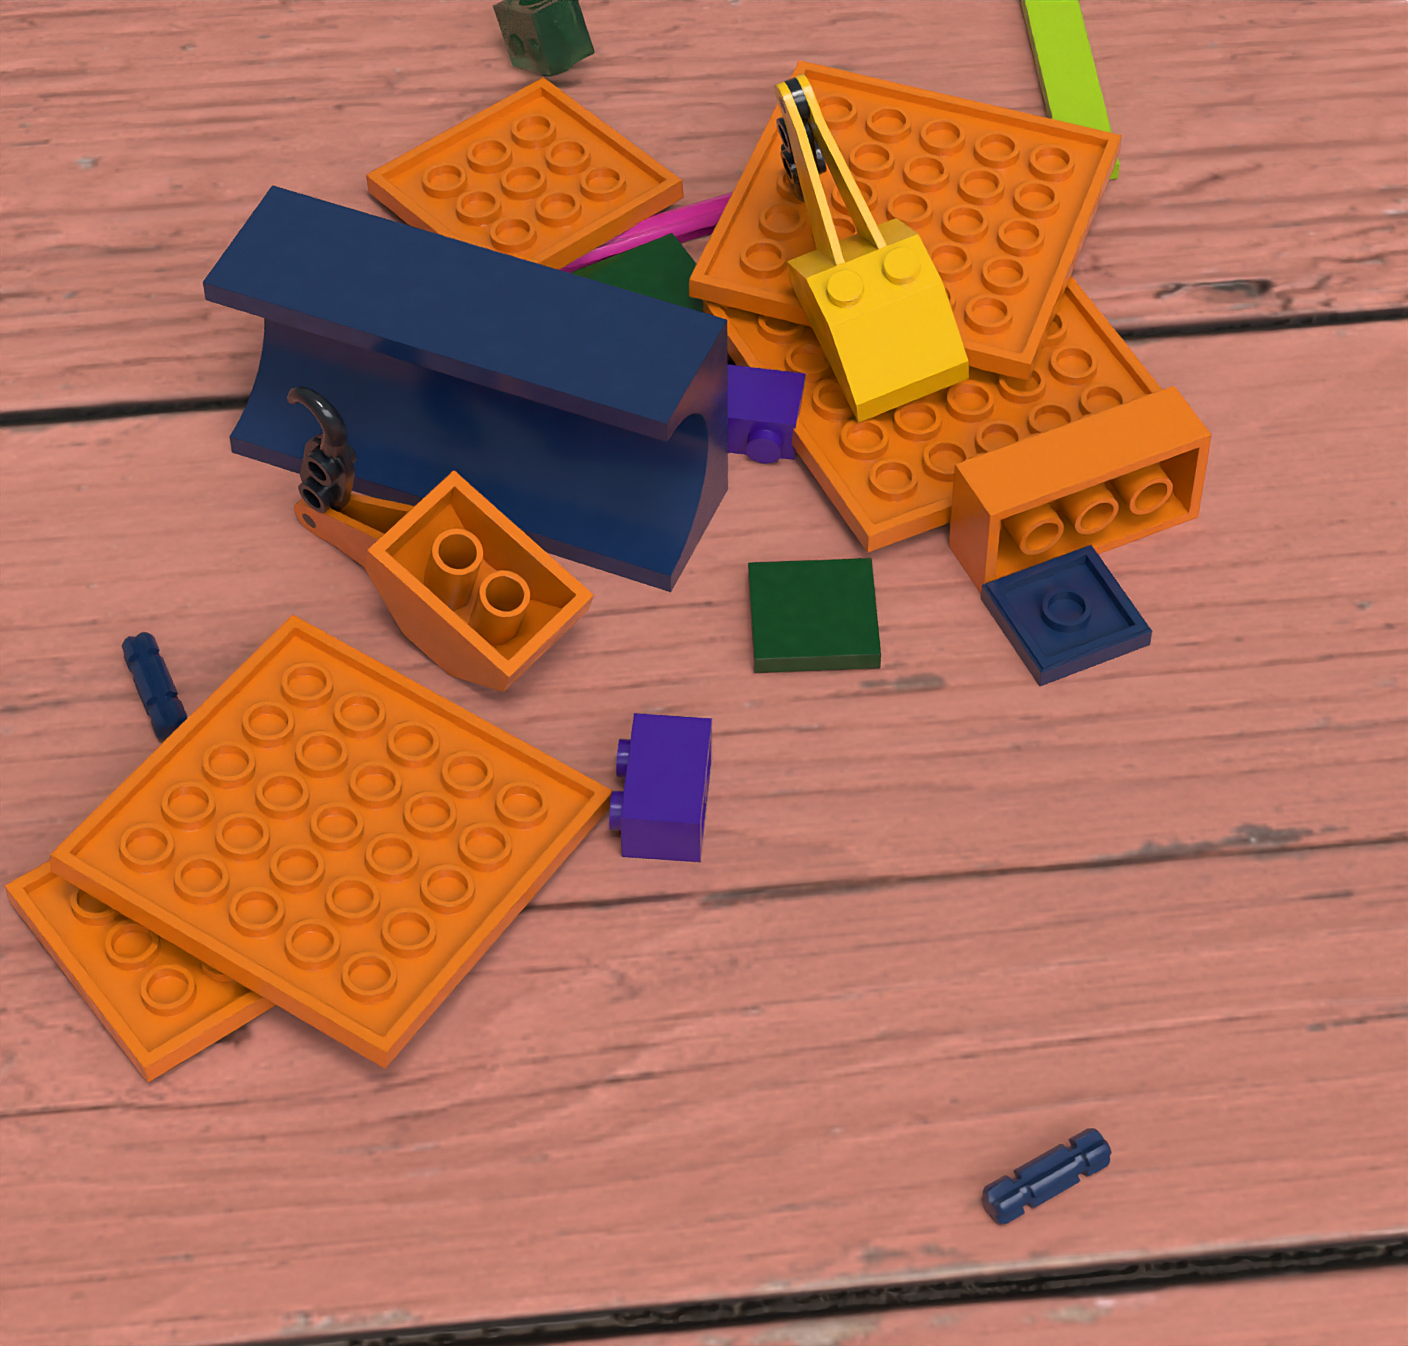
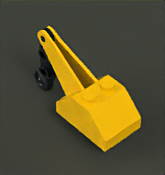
[774,74,969,423]

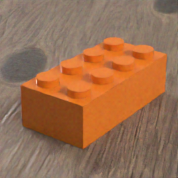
[949,385,1212,593]

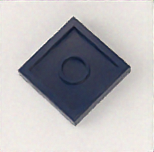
[981,545,1152,687]

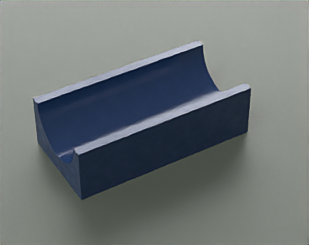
[203,185,728,592]

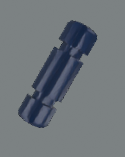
[121,632,187,741]
[982,1128,1112,1224]

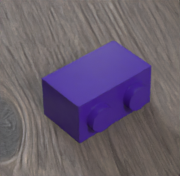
[728,365,806,464]
[609,713,712,863]

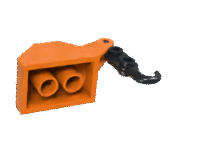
[287,386,594,692]

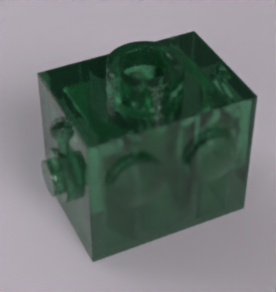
[493,0,595,77]

